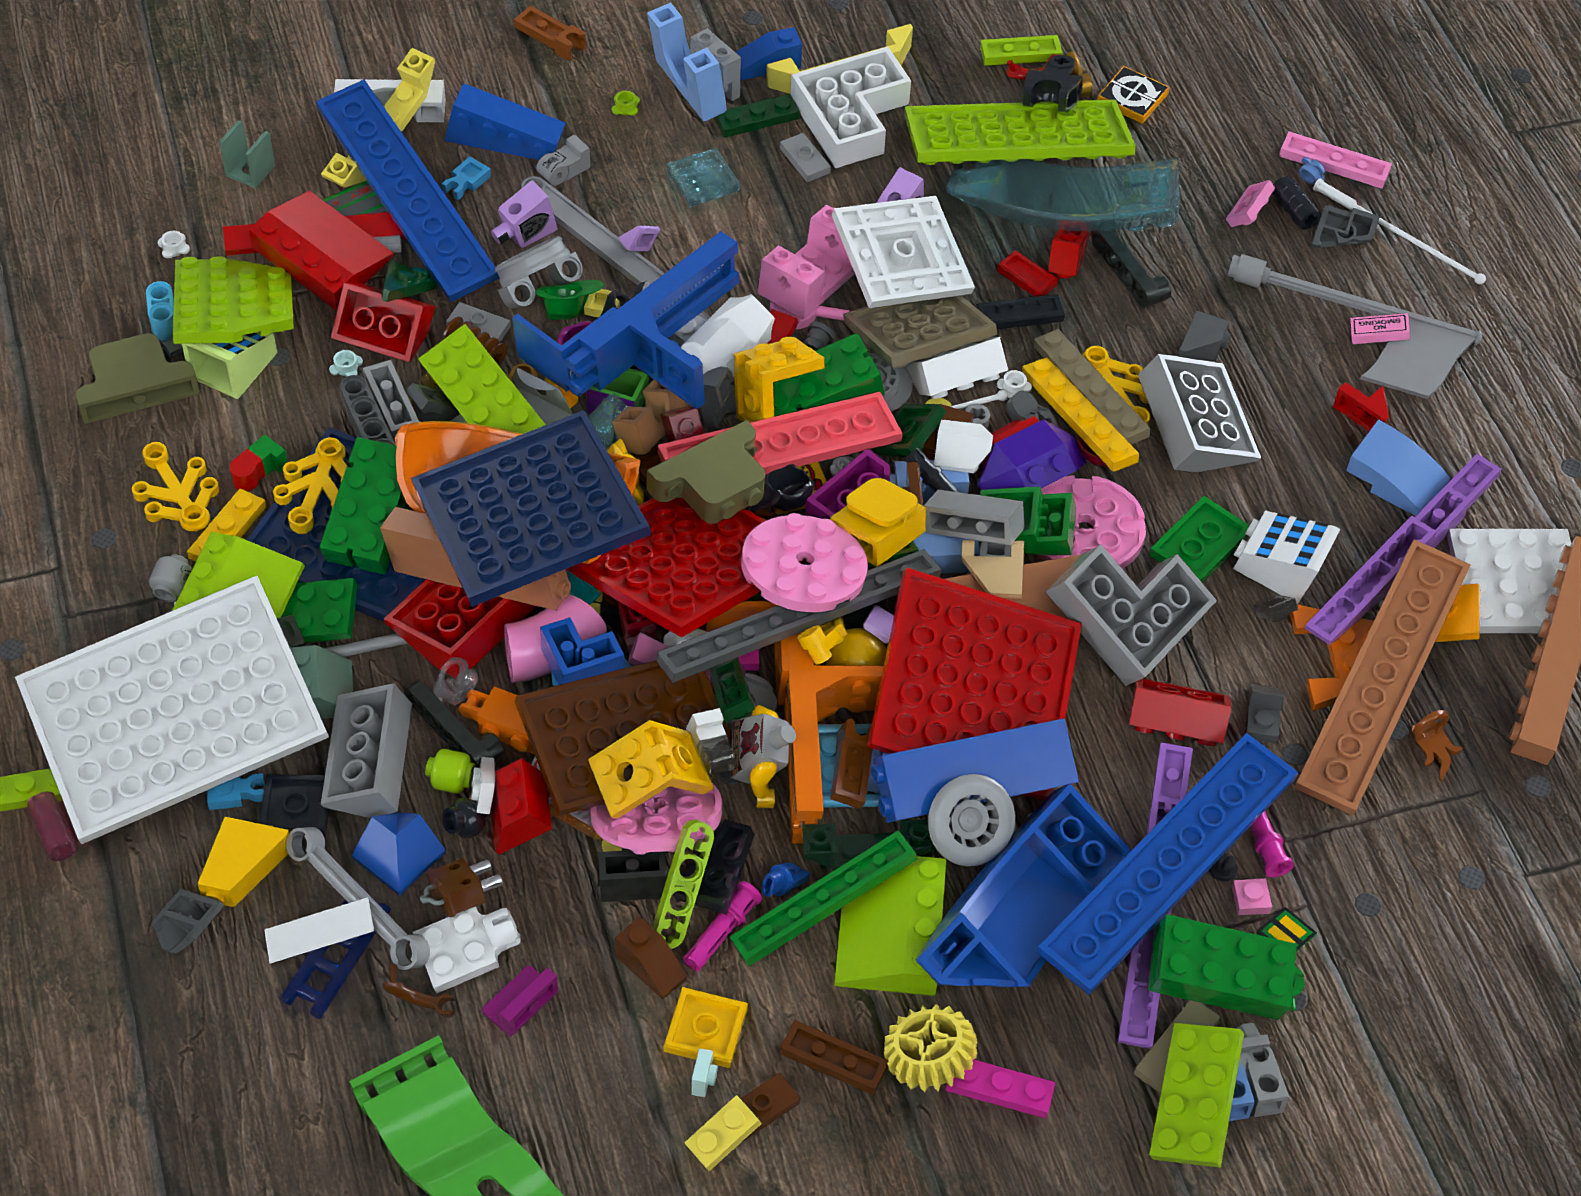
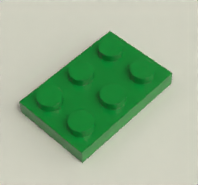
[1149,496,1250,583]
[278,578,358,644]

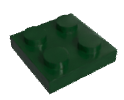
[873,404,946,456]

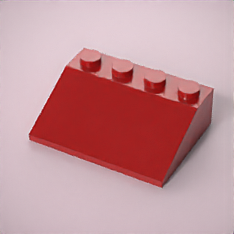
[249,190,394,311]
[384,579,537,680]

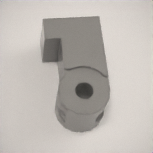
[536,134,591,186]

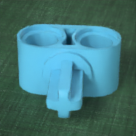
[146,281,174,341]

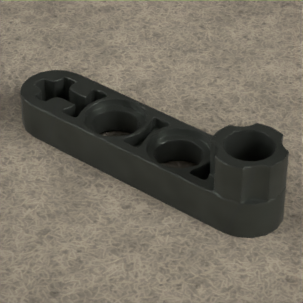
[1091,224,1172,308]
[404,680,505,768]

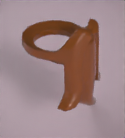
[1411,710,1463,781]

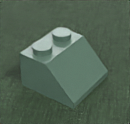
[290,645,353,719]

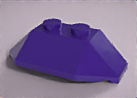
[977,419,1087,493]

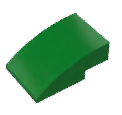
[978,487,1076,555]

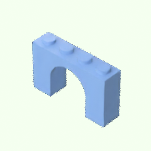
[647,2,727,122]
[890,460,980,574]

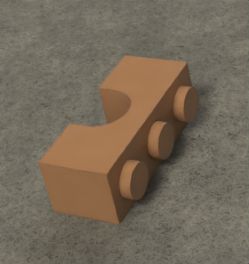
[612,380,690,455]

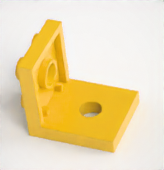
[733,337,825,423]
[588,720,714,818]

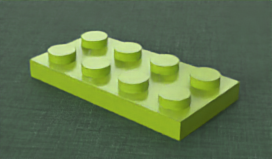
[1149,1023,1244,1168]

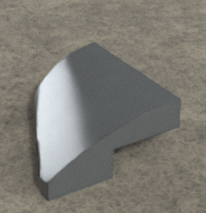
[1311,205,1380,248]
[700,366,736,429]

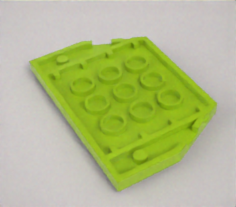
[173,256,294,344]

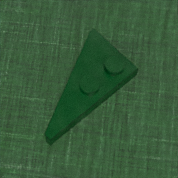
[381,260,436,302]

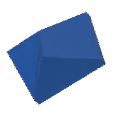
[352,813,446,896]

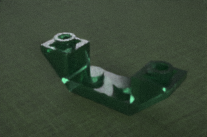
[802,819,936,870]

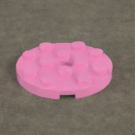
[1038,475,1146,569]
[741,513,868,612]
[590,783,722,854]

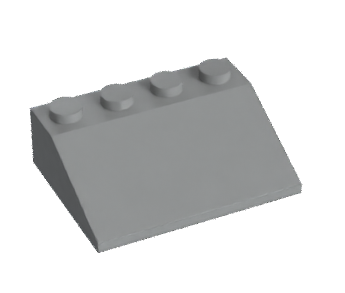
[1138,354,1261,472]

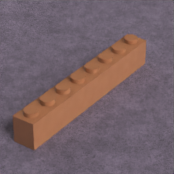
[1509,536,1581,765]

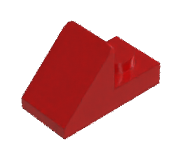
[1333,382,1389,431]

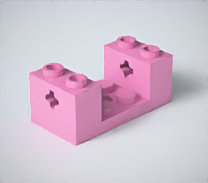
[758,205,855,319]

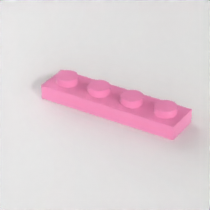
[1279,132,1392,189]

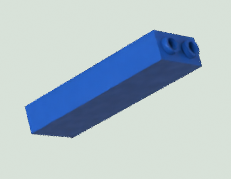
[871,718,1079,823]

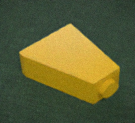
[198,817,289,907]

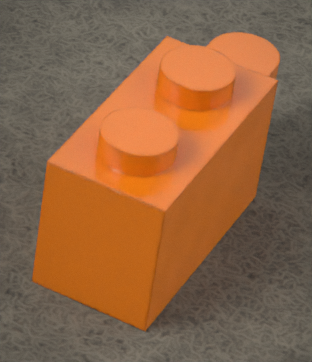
[458,686,534,754]

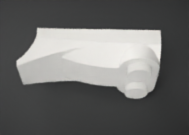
[680,294,775,377]

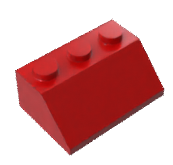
[331,282,435,362]
[1129,678,1231,746]

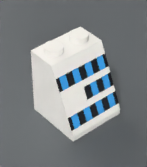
[1233,511,1340,604]

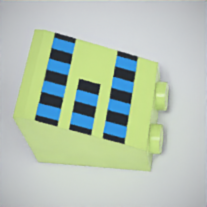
[182,332,277,399]

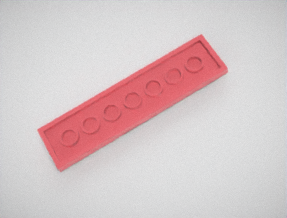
[658,392,903,475]

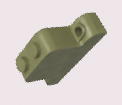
[76,333,200,424]
[646,420,765,523]

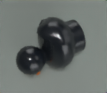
[442,797,489,838]

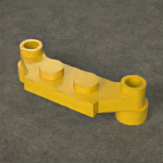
[797,617,847,664]

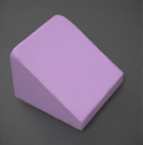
[618,226,660,251]
[863,605,894,644]

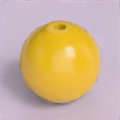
[825,628,887,666]

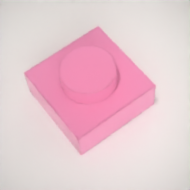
[1232,878,1272,916]

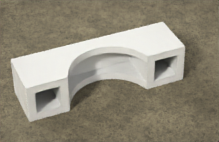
[334,79,445,122]

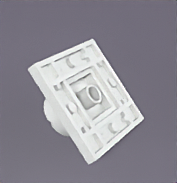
[831,196,975,308]

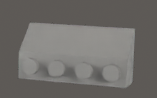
[321,683,412,818]

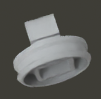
[494,236,583,309]

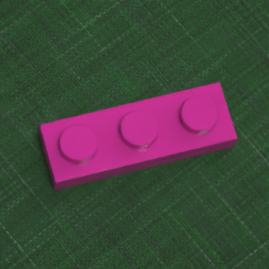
[945,1060,1056,1119]

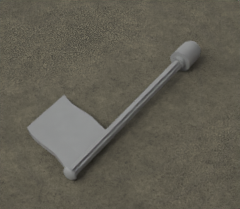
[1227,254,1482,399]

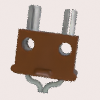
[420,858,503,917]

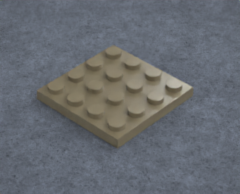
[843,295,997,368]

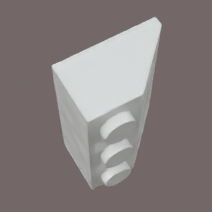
[905,337,1008,399]

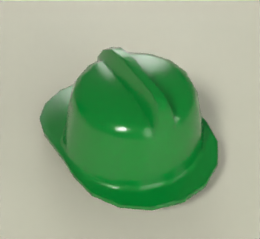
[535,280,604,320]

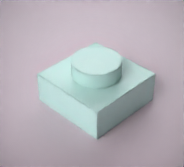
[692,1048,718,1097]

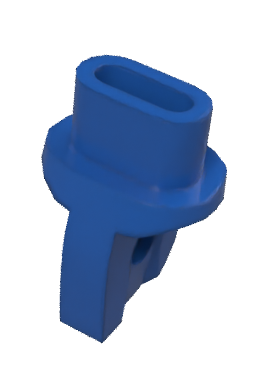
[761,862,811,897]

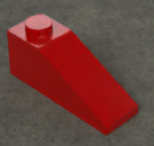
[1048,217,1094,278]

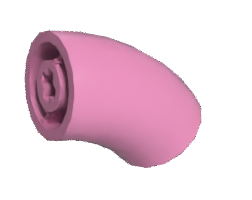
[504,594,607,684]

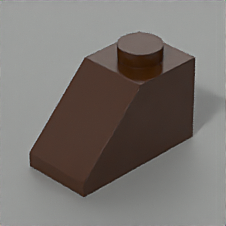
[615,916,687,1000]

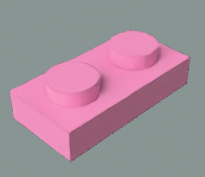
[1226,180,1275,227]

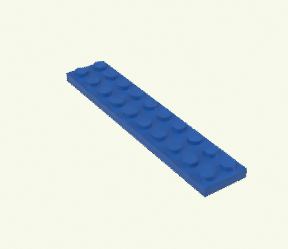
[316,79,499,302]
[1037,733,1298,995]

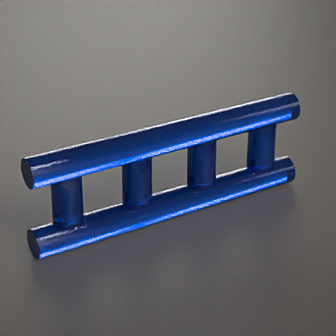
[280,899,391,1019]

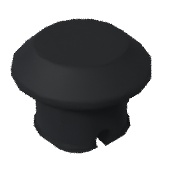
[1209,852,1238,881]

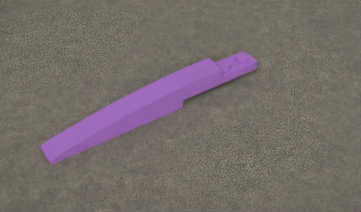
[1304,454,1501,645]
[1118,743,1193,1049]

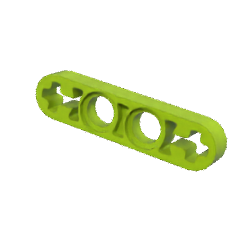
[652,819,714,949]

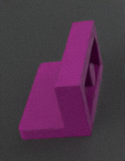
[482,966,558,1037]

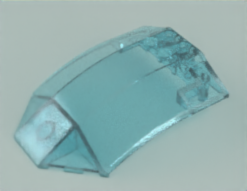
[946,158,1180,231]

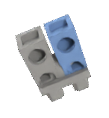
[1229,1023,1289,1121]

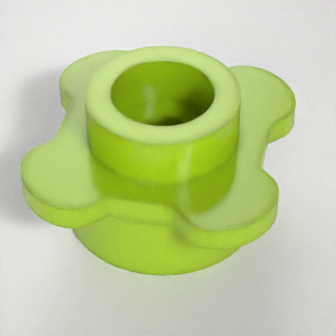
[612,91,640,116]

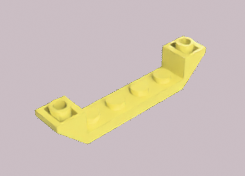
[766,24,913,94]
[321,48,435,188]

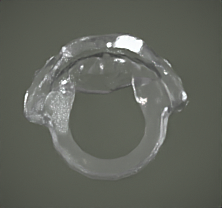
[433,657,479,705]

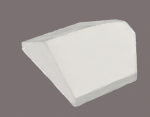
[934,420,993,473]

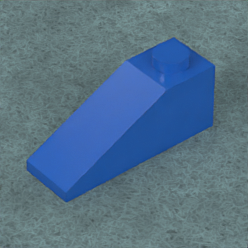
[735,27,802,80]

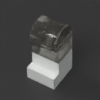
[686,708,735,776]

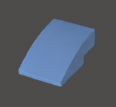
[1346,419,1451,516]

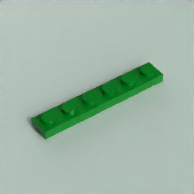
[730,830,918,967]

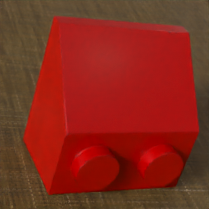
[490,758,552,855]

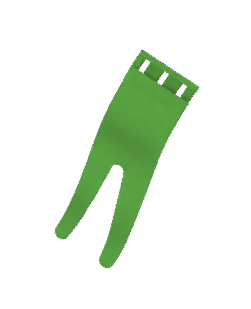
[349,1035,564,1196]

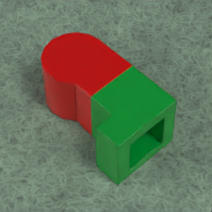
[230,435,288,492]

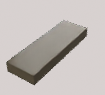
[1133,1000,1220,1093]

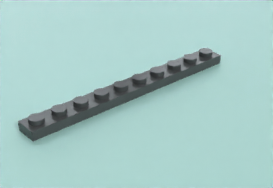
[656,549,942,682]

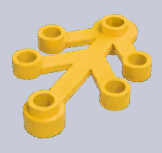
[1082,346,1150,425]
[273,437,348,534]
[132,442,220,531]

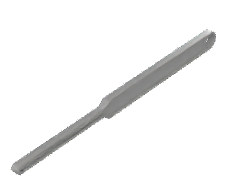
[521,176,710,319]

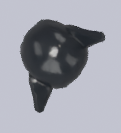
[751,464,815,512]

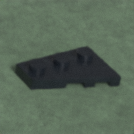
[673,819,755,915]

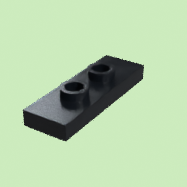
[976,294,1065,329]

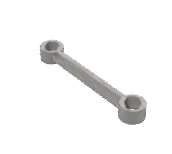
[286,827,430,970]

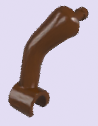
[383,964,455,1018]

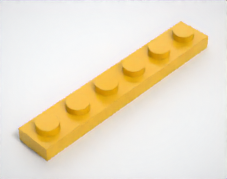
[1022,357,1139,472]

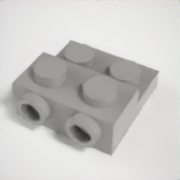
[690,28,741,101]

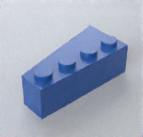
[444,83,566,160]

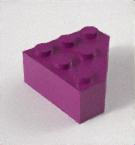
[805,449,890,520]

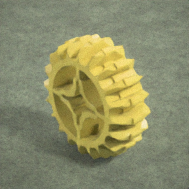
[884,1003,977,1093]

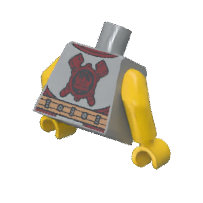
[731,705,796,808]

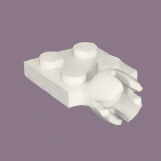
[413,906,521,994]

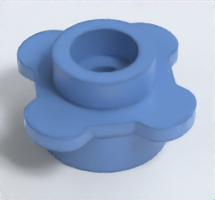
[1299,157,1325,185]

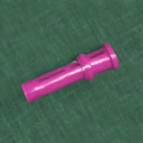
[1251,811,1294,878]
[682,881,762,972]

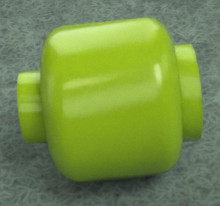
[425,749,476,794]

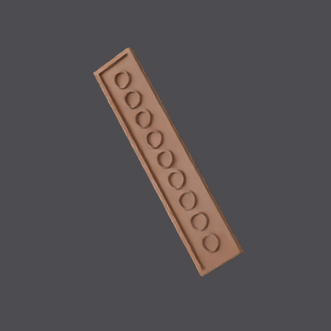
[1294,539,1471,816]

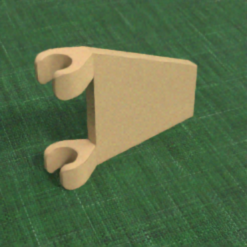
[962,540,1024,599]

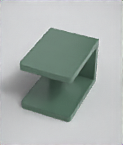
[219,120,275,188]

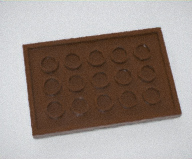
[515,660,732,816]

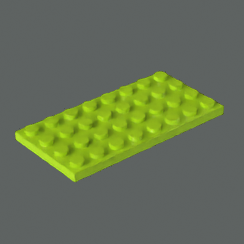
[904,100,1136,165]

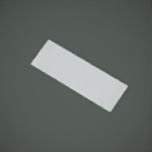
[264,897,374,964]

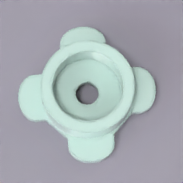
[329,350,363,377]

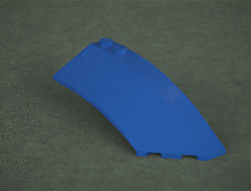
[915,784,1132,987]

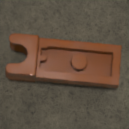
[513,5,586,61]
[830,719,872,809]

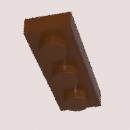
[780,1020,888,1095]

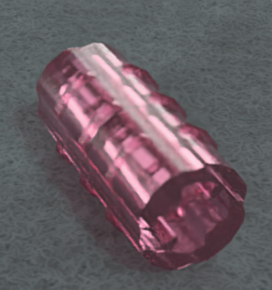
[27,791,78,861]

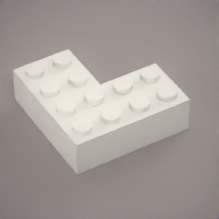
[791,47,911,168]

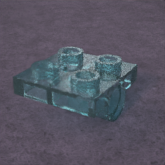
[667,148,740,207]

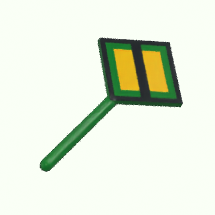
[1257,907,1317,1012]

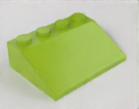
[172,532,305,622]
[834,856,946,996]

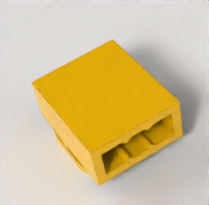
[830,478,926,567]

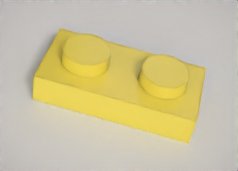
[684,1095,762,1171]

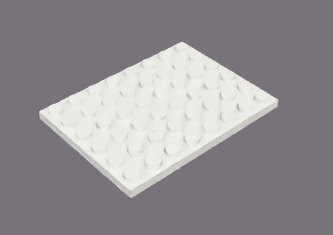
[15,576,329,844]

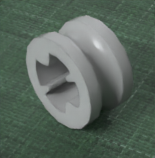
[965,404,990,429]

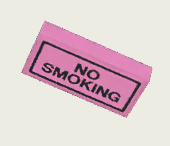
[1350,313,1410,344]

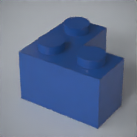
[540,617,624,685]

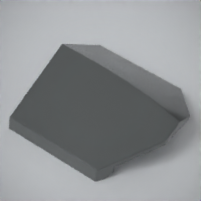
[151,889,224,954]

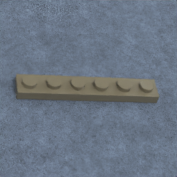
[1034,329,1150,445]

